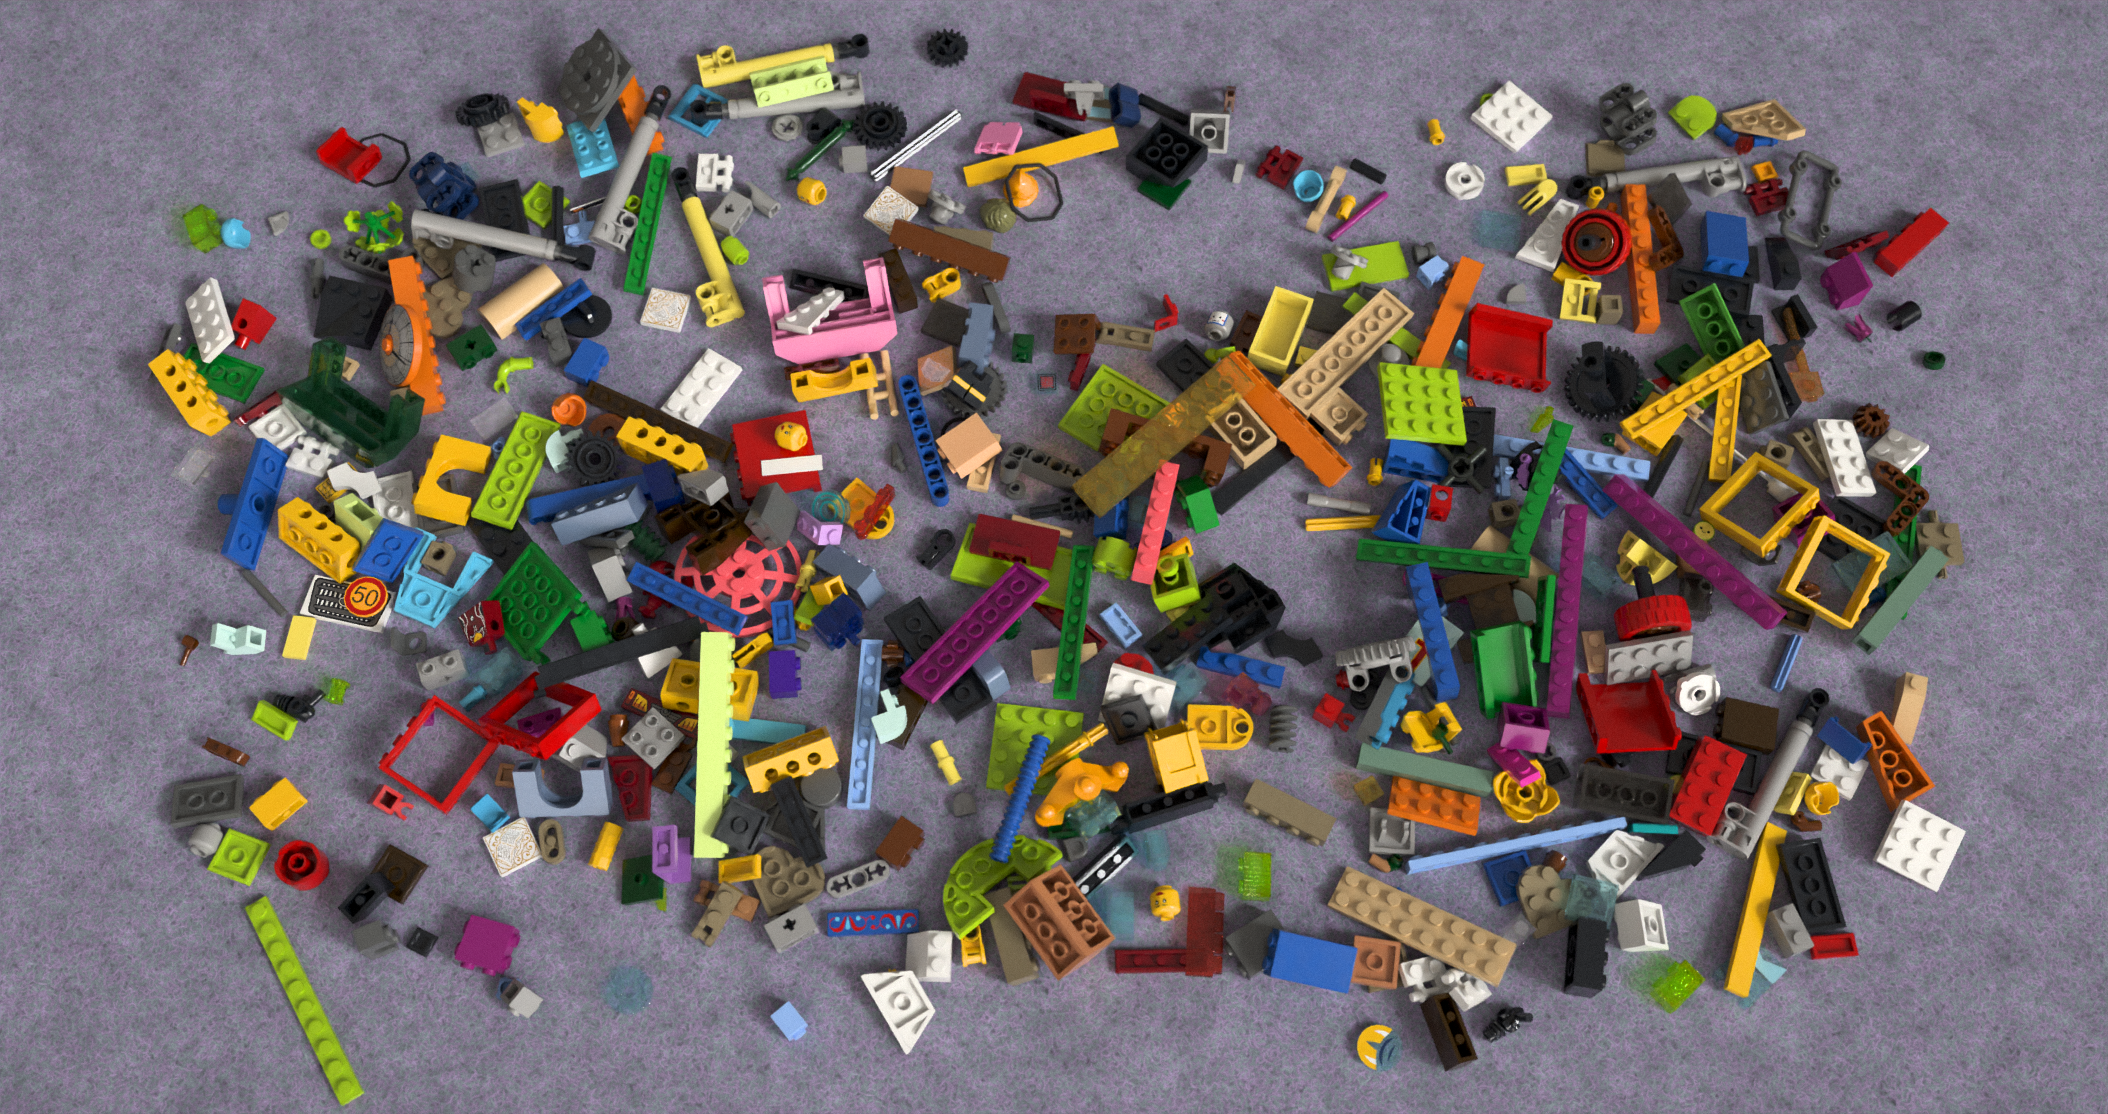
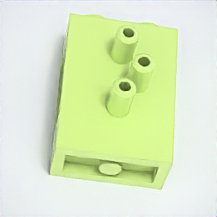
[334,493,383,553]

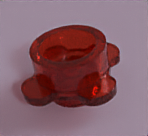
[1735,136,1753,155]

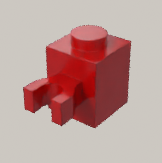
[1312,693,1356,733]
[367,784,414,821]

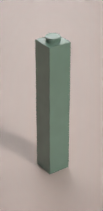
[1851,546,1949,655]
[1355,742,1494,798]

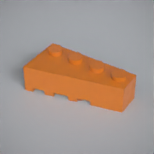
[617,76,665,156]
[1855,711,1935,813]

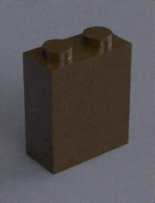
[1713,697,1779,755]

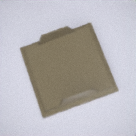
[1585,140,1625,177]

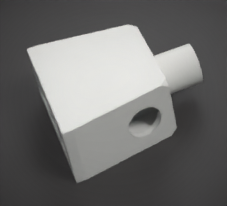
[632,623,683,679]

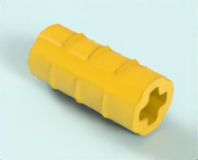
[588,822,623,871]

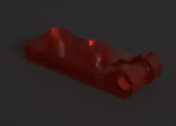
[854,483,896,540]

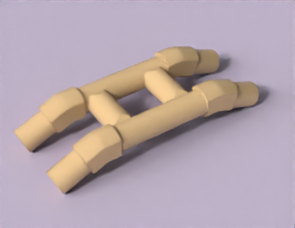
[860,350,899,420]

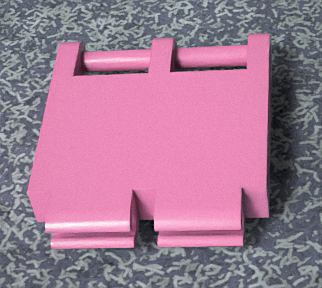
[975,122,1023,155]

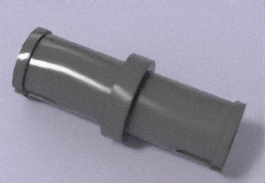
[309,258,326,299]

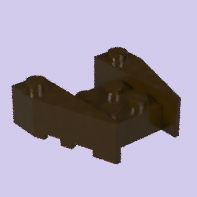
[654,492,753,575]
[1438,574,1534,665]

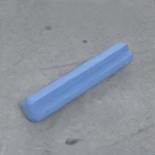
[1770,634,1802,693]

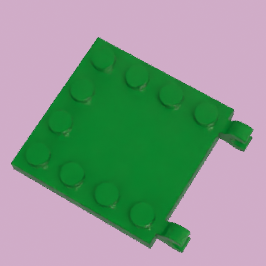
[485,541,590,665]

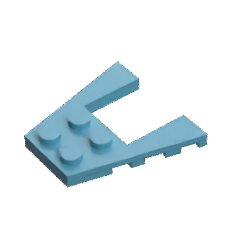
[394,527,494,629]

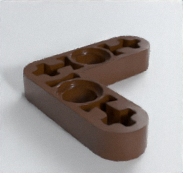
[1648,206,1684,272]
[1871,461,1929,536]

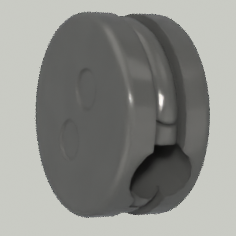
[800,768,843,809]

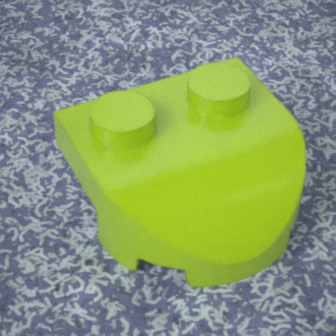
[1668,95,1716,140]

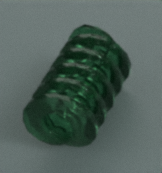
[624,520,668,564]

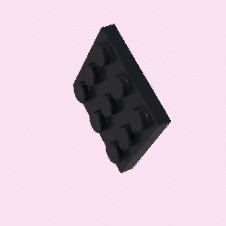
[1816,495,1894,576]

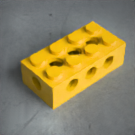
[148,349,231,437]
[616,416,708,477]
[278,497,360,584]
[660,658,759,722]
[742,726,839,793]

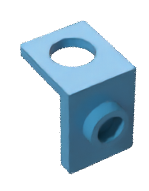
[470,794,510,833]

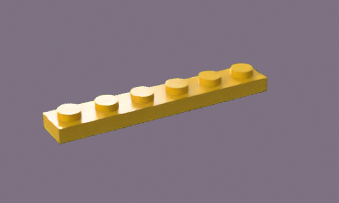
[1708,375,1742,483]

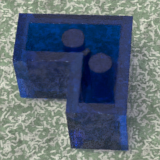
[642,459,685,513]

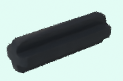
[1350,158,1387,184]

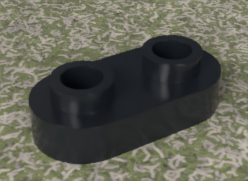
[1350,669,1379,710]

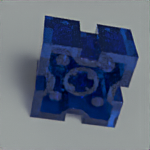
[811,592,864,651]

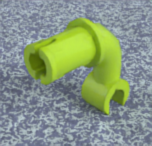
[494,356,534,394]

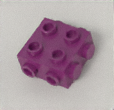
[454,915,520,977]

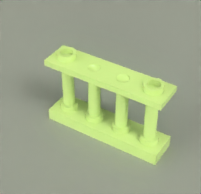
[749,55,834,107]

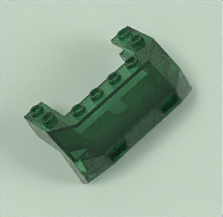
[276,336,425,469]

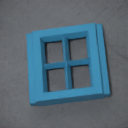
[668,84,728,138]
[675,763,750,807]

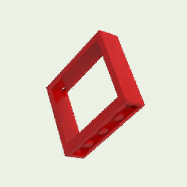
[478,671,602,761]
[378,695,501,815]

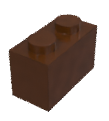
[875,815,925,872]

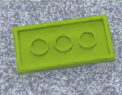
[1321,241,1409,292]

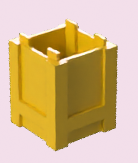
[1144,719,1208,793]

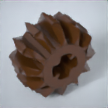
[1852,402,1890,439]

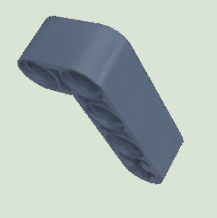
[945,628,1011,700]

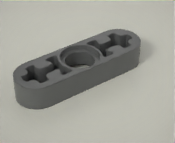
[981,282,1011,335]

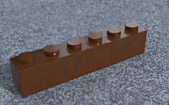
[888,218,1011,283]

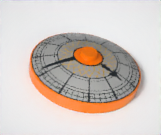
[379,304,422,387]

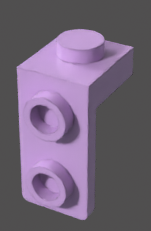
[797,511,843,545]

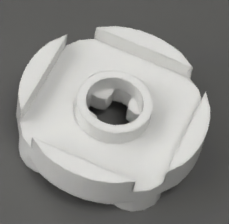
[1444,162,1485,200]
[1675,672,1720,715]

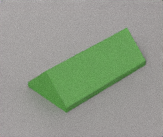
[1679,283,1745,364]

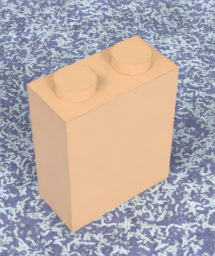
[935,413,1003,479]

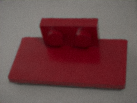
[1013,72,1087,122]
[969,514,1061,570]

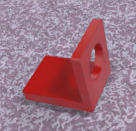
[1154,294,1178,332]
[1425,484,1453,522]

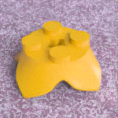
[1493,759,1560,823]

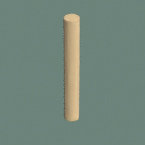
[1011,514,1074,539]

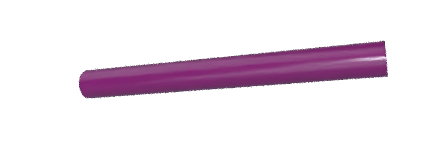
[1327,191,1389,242]

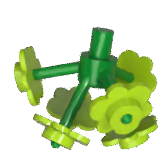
[344,201,404,254]

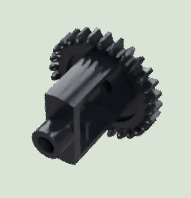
[1564,341,1645,422]

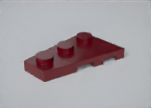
[1824,230,1889,260]
[607,755,652,822]

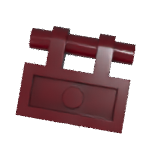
[1255,145,1304,190]
[1743,178,1795,216]

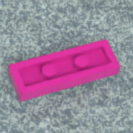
[1487,742,1541,788]

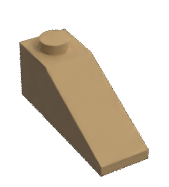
[1031,643,1098,684]
[1891,672,1928,745]

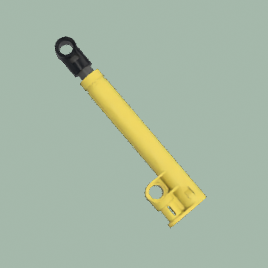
[696,34,870,88]
[671,167,745,327]

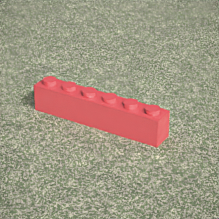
[1131,460,1180,585]

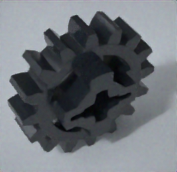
[927,29,968,68]

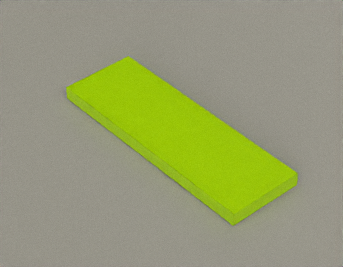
[471,411,561,530]

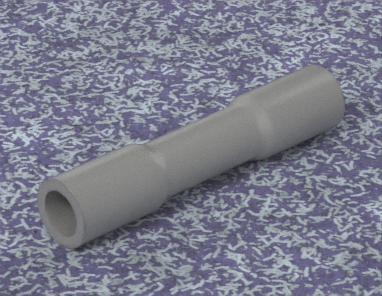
[1307,493,1371,516]

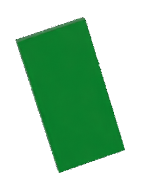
[183,343,265,404]
[1532,575,1556,663]

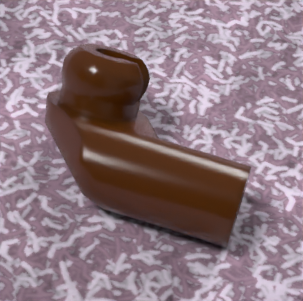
[1790,811,1822,832]

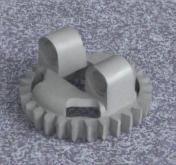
[1335,636,1416,691]

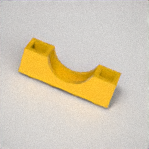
[790,358,878,403]

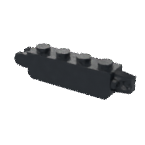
[1106,781,1228,835]

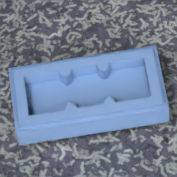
[1099,603,1142,649]

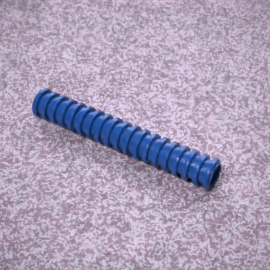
[989,734,1051,863]

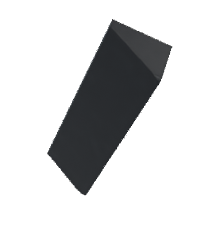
[1034,112,1104,154]
[789,269,869,302]
[1072,833,1139,900]

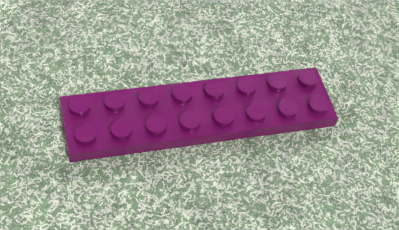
[900,561,1049,704]

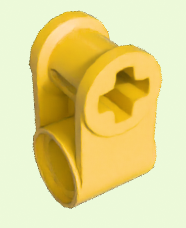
[921,268,961,303]
[961,925,986,967]

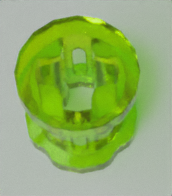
[324,678,351,705]

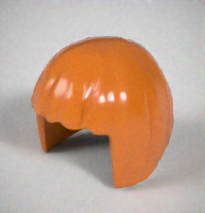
[551,393,587,427]

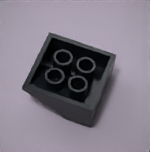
[1126,118,1208,188]
[314,276,393,351]

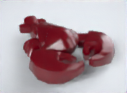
[638,561,694,619]

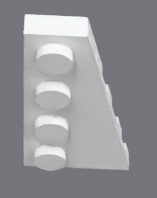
[1516,199,1579,272]
[776,288,845,335]

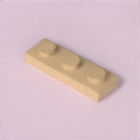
[967,433,1001,493]

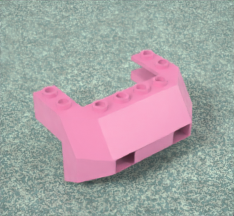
[762,257,897,364]

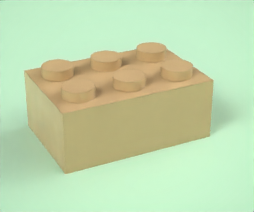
[1205,392,1277,470]

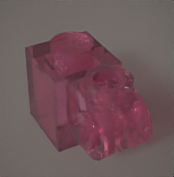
[1222,672,1272,716]

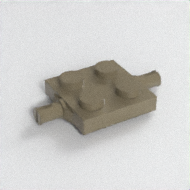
[1915,510,1964,579]

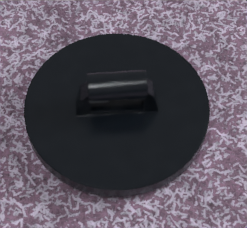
[561,295,612,338]

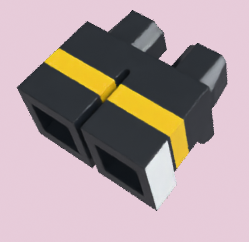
[942,360,993,411]

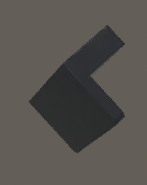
[1771,294,1817,341]

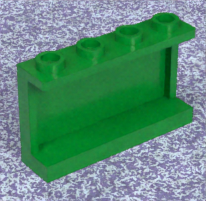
[1470,621,1539,719]

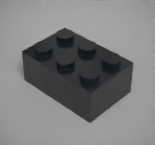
[1563,917,1610,998]

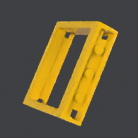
[1699,452,1820,558]
[1776,515,1890,630]

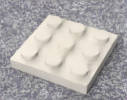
[1471,81,1553,154]
[1098,663,1177,729]
[1873,800,1966,892]

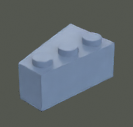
[958,302,996,375]
[813,544,886,611]

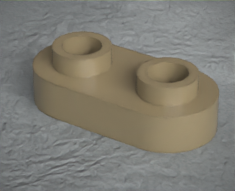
[538,819,566,865]

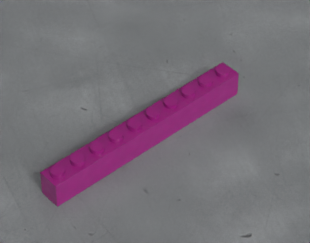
[1602,474,1788,630]
[1546,504,1588,719]

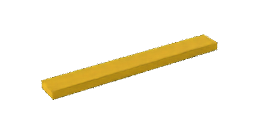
[963,126,1119,187]
[1619,339,1771,441]
[1723,822,1787,998]

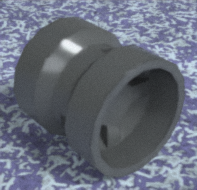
[1411,242,1437,265]

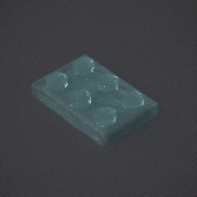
[1831,531,1913,595]

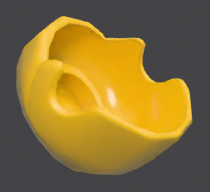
[1804,781,1839,815]

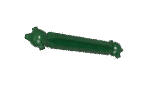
[785,119,855,182]

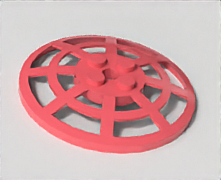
[674,535,802,638]

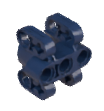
[409,152,479,220]

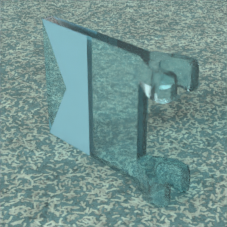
[1711,943,1787,1010]

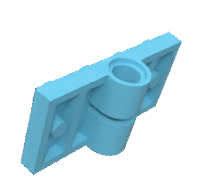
[566,118,619,178]

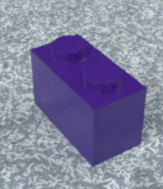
[769,650,802,699]

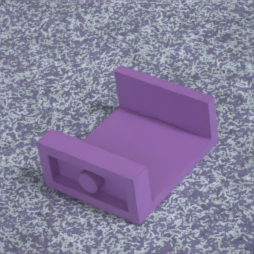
[652,825,691,884]

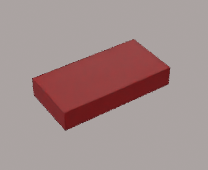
[1809,933,1859,960]

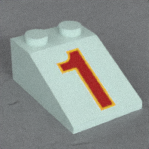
[1393,616,1464,687]

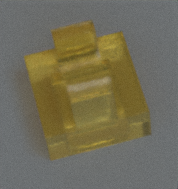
[1352,775,1384,806]

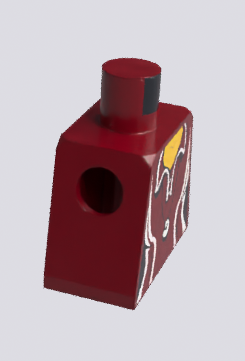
[458,600,505,655]

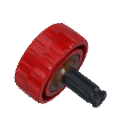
[1561,208,1633,276]
[1614,565,1692,642]

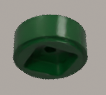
[1923,351,1946,370]

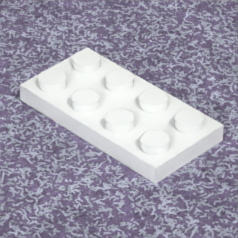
[185,277,235,363]
[660,348,742,428]
[1813,419,1876,497]

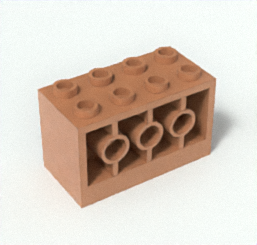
[1003,864,1116,981]

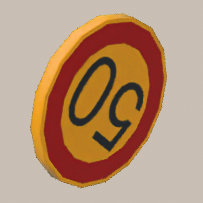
[344,576,388,617]

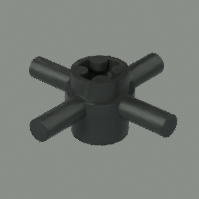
[1436,444,1487,495]

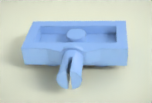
[564,211,595,245]
[1493,458,1514,502]

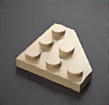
[1722,99,1806,140]

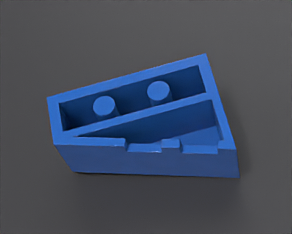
[1382,439,1449,483]
[1371,479,1431,544]

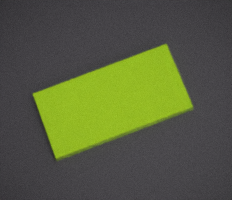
[951,522,1072,610]

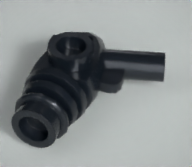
[273,689,326,723]
[1482,1007,1533,1043]

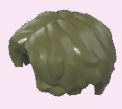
[979,198,1017,233]

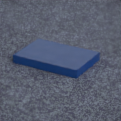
[352,518,424,583]

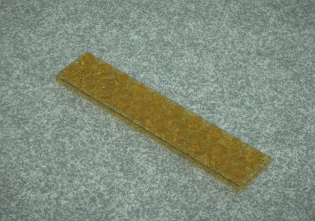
[1072,355,1256,518]

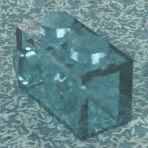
[473,647,526,698]
[1170,662,1210,714]
[1065,789,1121,841]

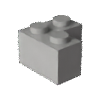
[588,547,633,602]

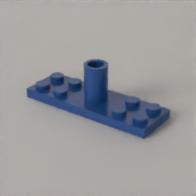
[218,438,290,571]

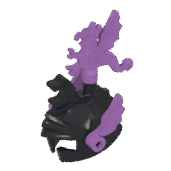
[1509,441,1567,532]

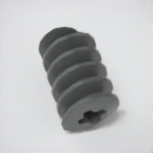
[1268,705,1298,753]

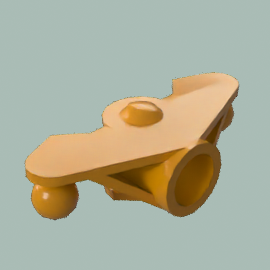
[1034,758,1129,827]

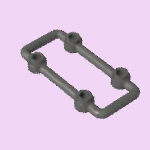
[1778,150,1842,251]

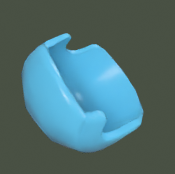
[1293,170,1324,202]
[221,218,251,249]

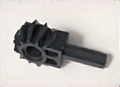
[1029,488,1096,524]

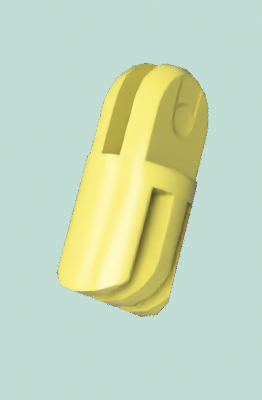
[1517,179,1557,216]

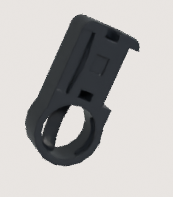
[916,529,956,570]

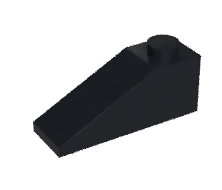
[1765,237,1802,290]
[1636,830,1706,882]

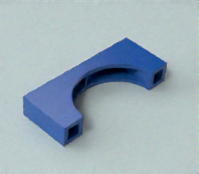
[1405,562,1460,702]

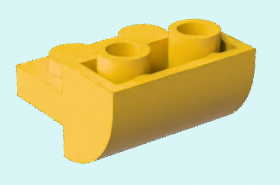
[517,97,564,143]

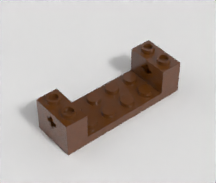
[1098,408,1232,488]

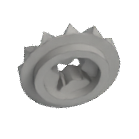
[772,114,803,142]

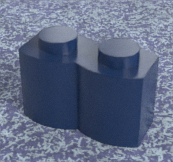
[1109,83,1141,128]

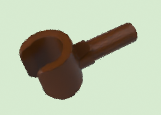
[179,635,199,666]

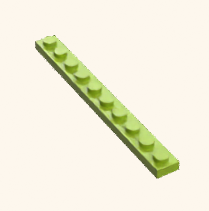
[245,896,364,1106]

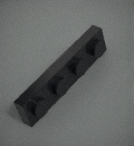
[770,776,828,868]

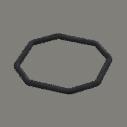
[359,133,411,188]
[1005,163,1063,222]

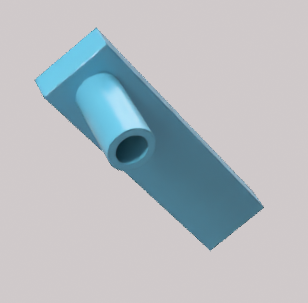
[729,718,807,744]

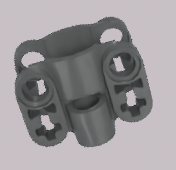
[1599,83,1657,156]

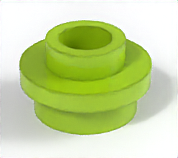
[624,195,642,215]

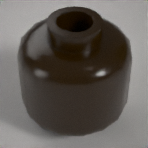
[611,616,639,641]

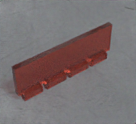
[1185,887,1225,978]

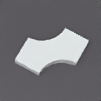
[327,462,382,499]

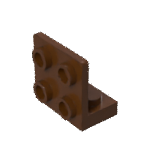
[1054,313,1100,355]

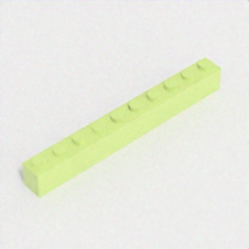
[694,632,735,858]

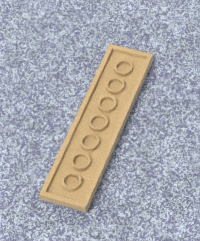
[1277,288,1414,419]
[1328,866,1517,988]

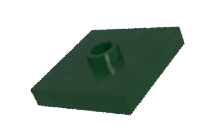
[1137,178,1192,211]
[1654,343,1701,387]
[621,855,664,905]

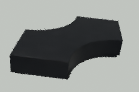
[1263,630,1323,667]

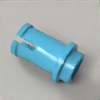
[459,685,488,712]

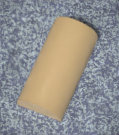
[477,263,565,340]
[1470,525,1559,607]

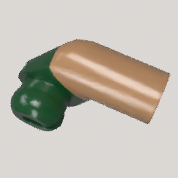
[1601,433,1631,455]
[1368,853,1403,873]

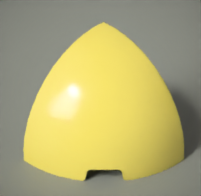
[1616,530,1678,586]

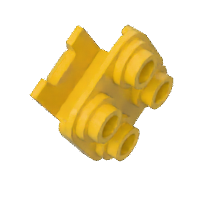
[1400,702,1462,753]

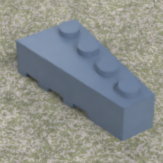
[551,483,648,546]

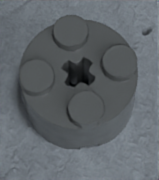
[452,245,496,293]

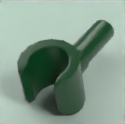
[1432,723,1453,755]

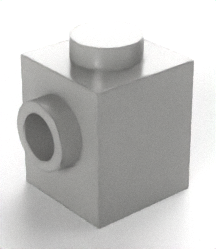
[839,145,868,173]
[500,978,543,1018]

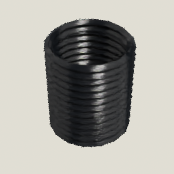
[1887,301,1922,332]

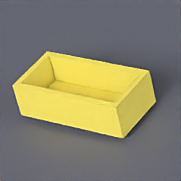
[1247,286,1314,377]

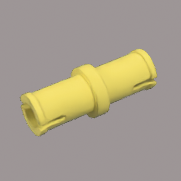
[795,550,820,592]
[930,740,962,785]

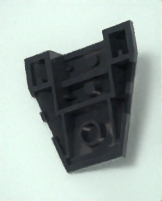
[1198,563,1286,654]

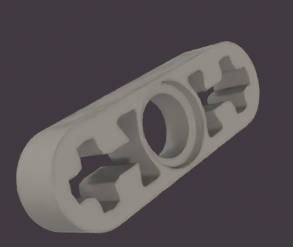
[827,860,890,898]

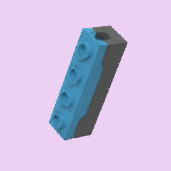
[1355,666,1415,750]

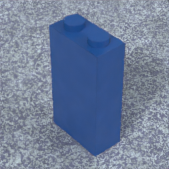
[1700,211,1749,277]
[1262,928,1358,994]

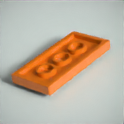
[1387,776,1481,836]

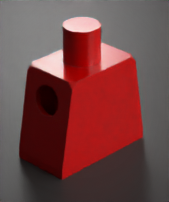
[231,298,277,350]

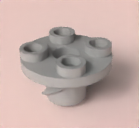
[928,189,966,225]
[1330,244,1368,280]
[1368,344,1409,379]

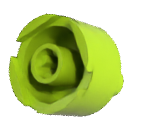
[1092,537,1138,581]

